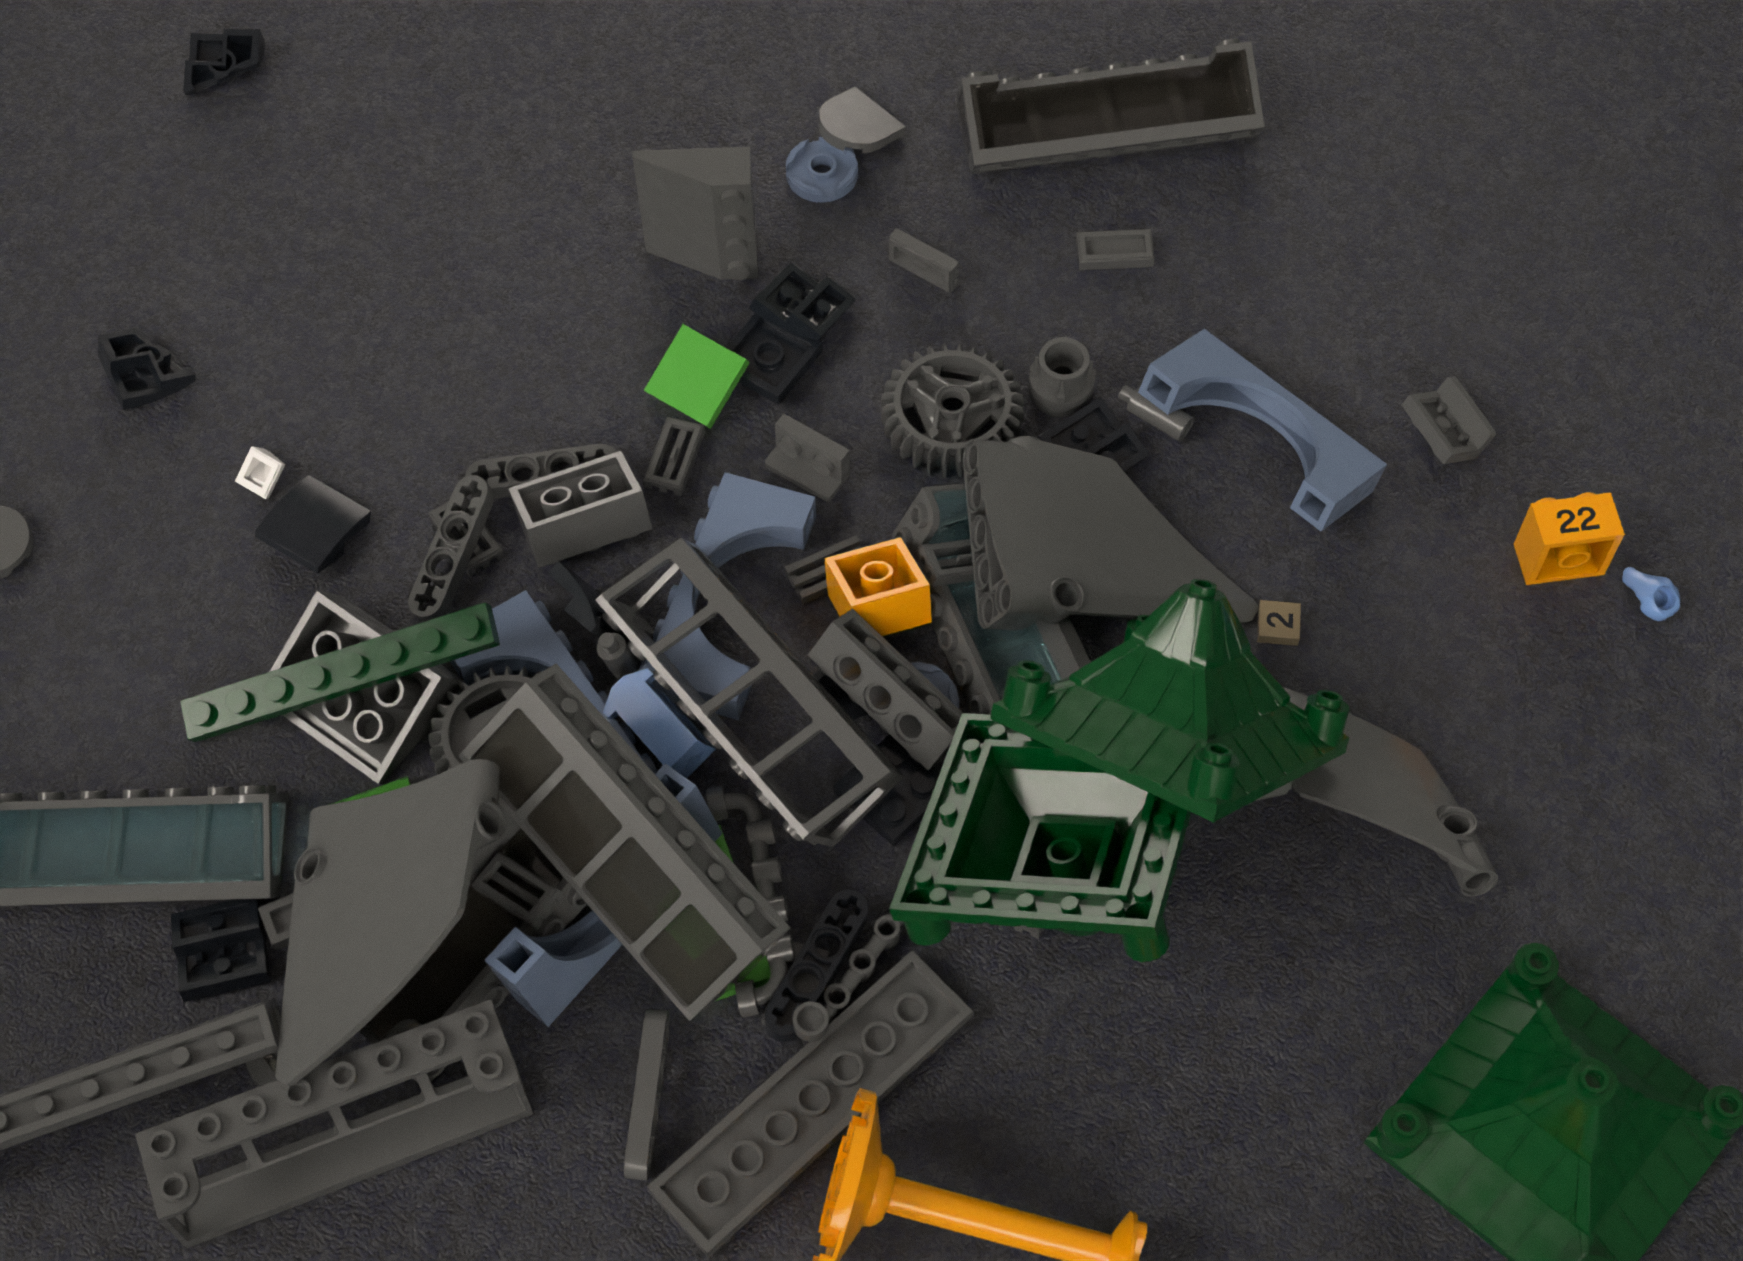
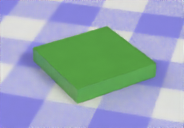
[644,324,750,429]

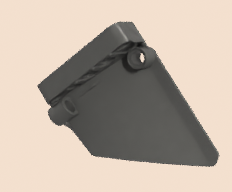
[963,436,1258,631]
[275,759,507,1086]

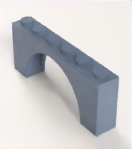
[1138,329,1387,532]
[639,472,816,720]
[449,590,658,836]
[484,763,722,1027]

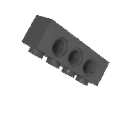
[807,609,963,770]

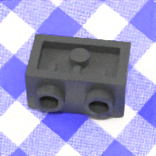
[765,413,851,502]

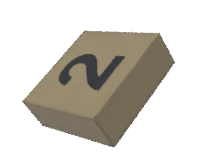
[1257,600,1301,646]

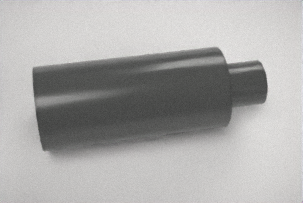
[1118,385,1194,442]
[597,633,641,681]

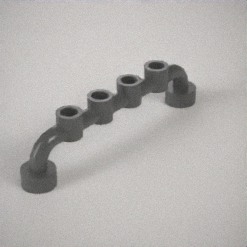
[706,785,796,1018]
[793,912,903,1042]

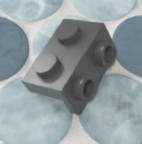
[1402,376,1496,464]

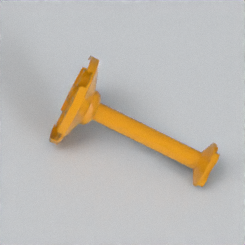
[812,1088,1148,1261]

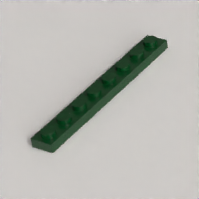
[180,602,500,742]

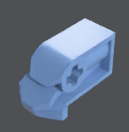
[603,668,716,778]

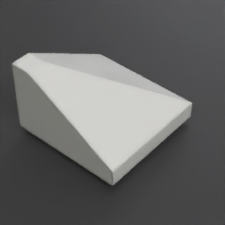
[235,446,285,499]

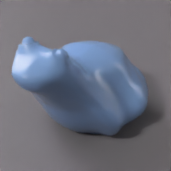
[1622,567,1680,621]

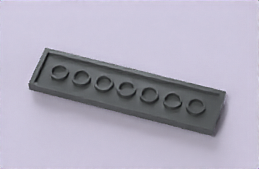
[647,950,973,1258]

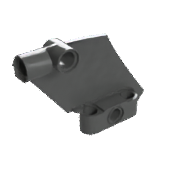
[1253,687,1498,897]

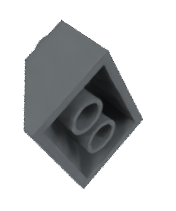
[508,451,652,568]

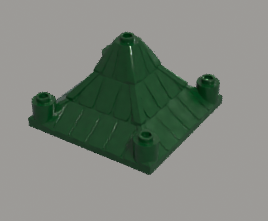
[990,579,1350,822]
[889,713,1192,962]
[1364,943,1743,1261]

